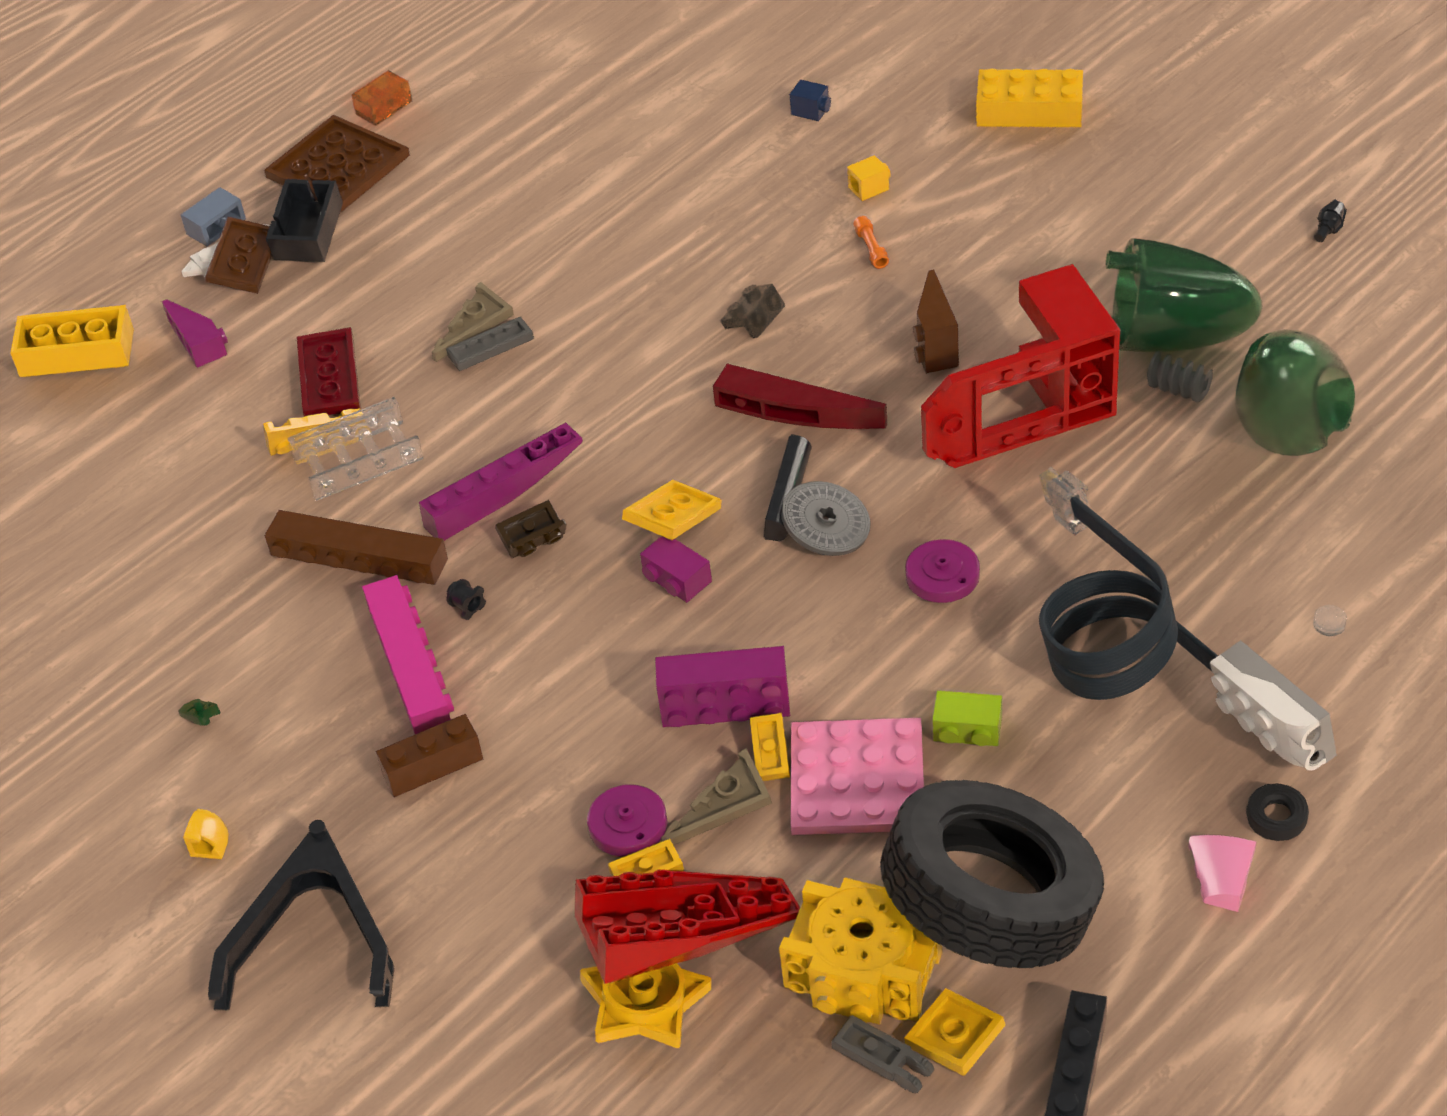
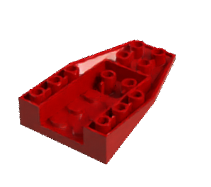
[574,869,800,984]

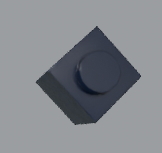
[789,79,831,121]

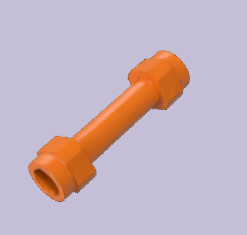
[853,216,889,269]

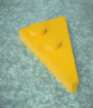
[263,408,364,456]

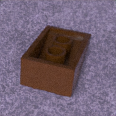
[913,269,959,374]

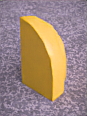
[183,808,229,860]

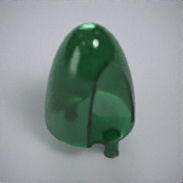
[1105,238,1263,352]
[1235,329,1355,456]

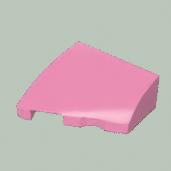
[1189,835,1256,912]

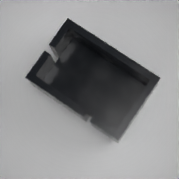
[266,179,343,262]

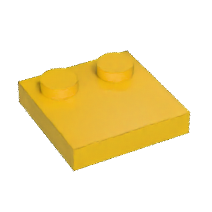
[904,988,1006,1076]

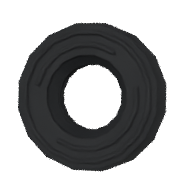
[1246,783,1309,841]

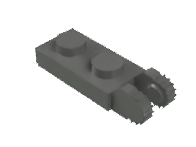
[831,1015,935,1094]

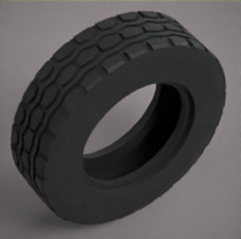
[880,780,1104,969]

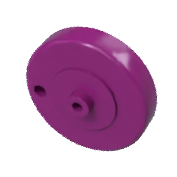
[905,539,980,603]
[587,784,668,857]

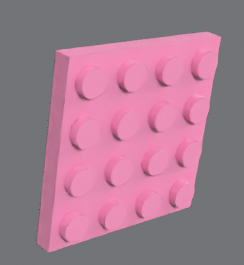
[791,718,924,835]

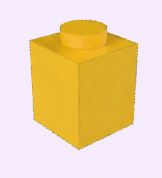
[847,155,891,201]

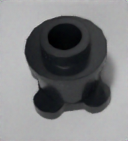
[446,579,486,620]

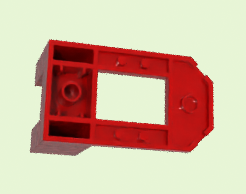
[921,264,1120,468]

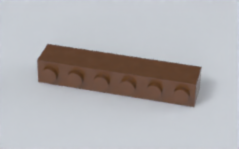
[264,510,448,585]

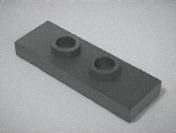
[446,316,534,372]

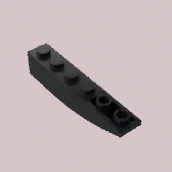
[1045,990,1107,1116]

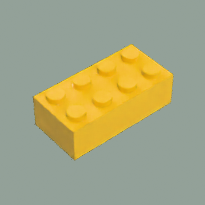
[976,68,1083,127]
[10,305,134,377]

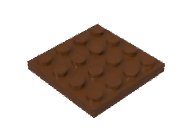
[264,115,410,212]

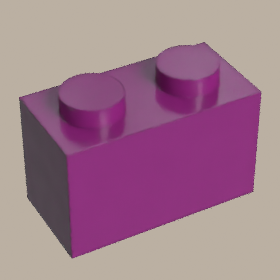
[640,536,712,603]

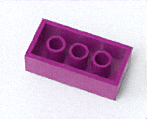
[655,646,790,728]

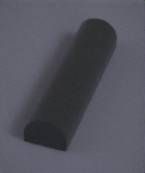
[764,434,812,541]

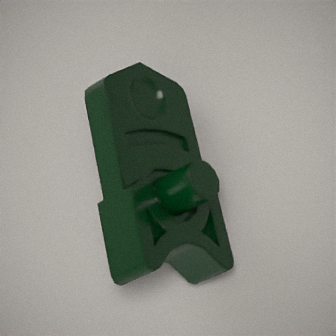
[178,699,221,726]

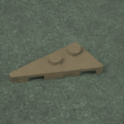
[432,282,514,362]
[661,748,772,845]

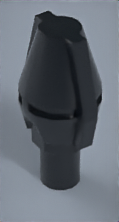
[1314,199,1347,242]

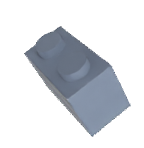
[181,187,246,246]

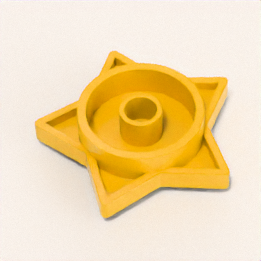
[580,964,712,1048]

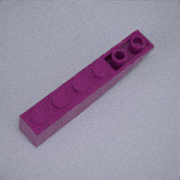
[419,422,583,541]

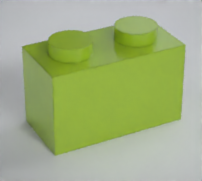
[933,690,1002,746]

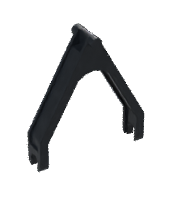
[208,820,394,1011]

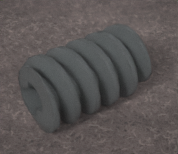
[1147,351,1213,402]

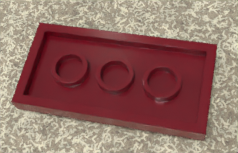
[296,327,361,417]

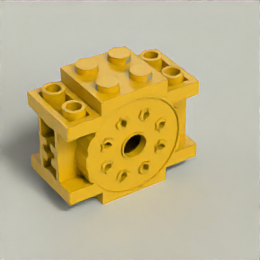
[779,877,943,1025]

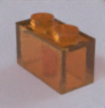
[351,70,413,126]

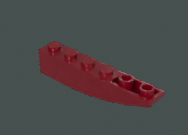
[713,363,887,429]

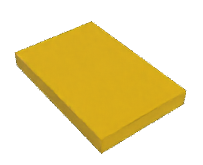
[622,480,722,540]

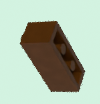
[376,713,483,797]

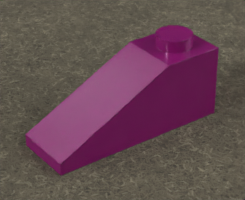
[162,299,228,368]

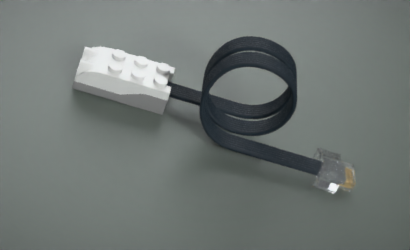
[1039,467,1337,771]

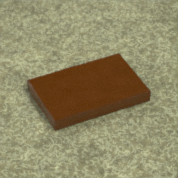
[205,217,272,294]

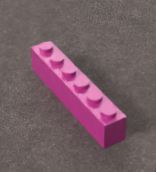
[362,575,454,734]

